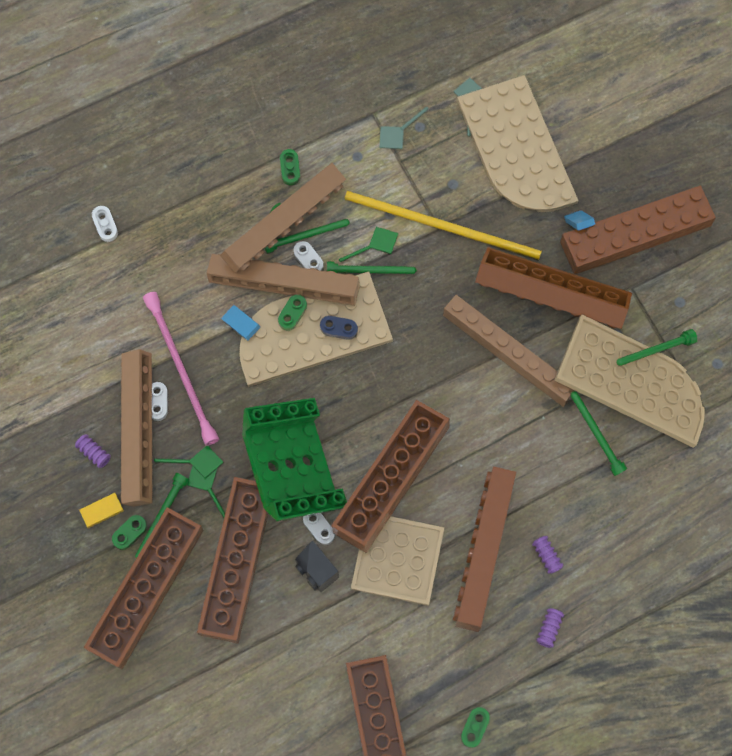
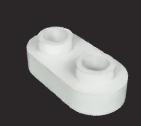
[92,206,118,242]
[294,241,323,271]
[152,382,168,421]
[303,513,335,545]

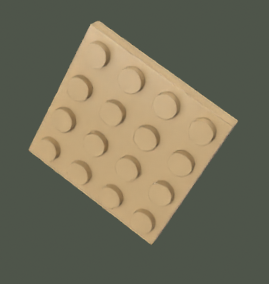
[351,517,444,606]

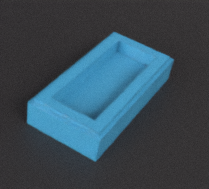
[564,210,595,231]
[221,305,260,341]

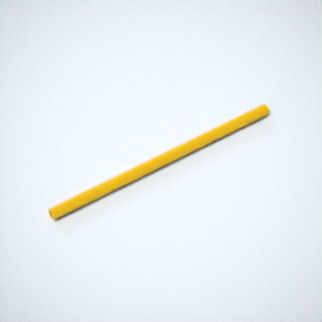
[345,191,542,260]

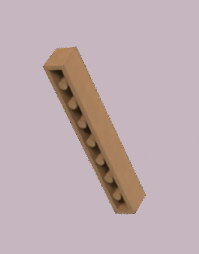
[220,163,346,273]
[206,254,360,306]
[443,295,575,407]
[121,349,152,507]

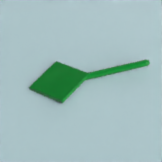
[339,227,398,262]
[154,446,224,478]
[187,466,225,518]

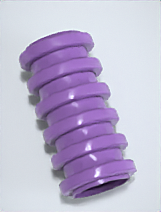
[75,434,111,468]
[532,536,564,574]
[536,608,564,648]

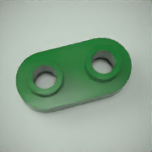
[280,149,300,186]
[278,295,307,331]
[112,515,147,550]
[461,707,490,748]

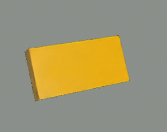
[79,493,124,528]

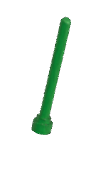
[265,219,350,254]
[327,261,417,274]
[616,329,697,366]
[571,391,628,476]
[135,473,189,558]

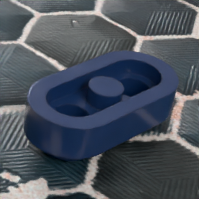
[320,316,358,340]

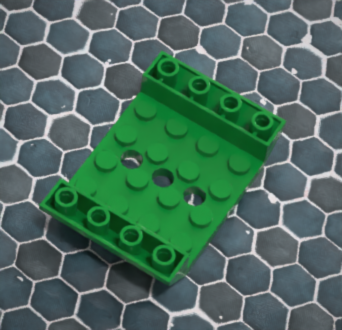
[242,398,347,521]

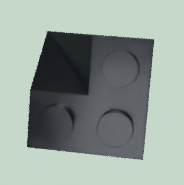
[295,541,339,593]

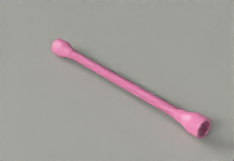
[143,292,219,446]

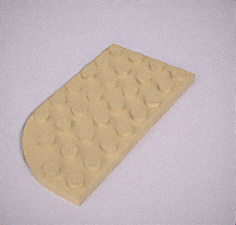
[457,75,578,212]
[240,272,393,387]
[555,315,705,448]

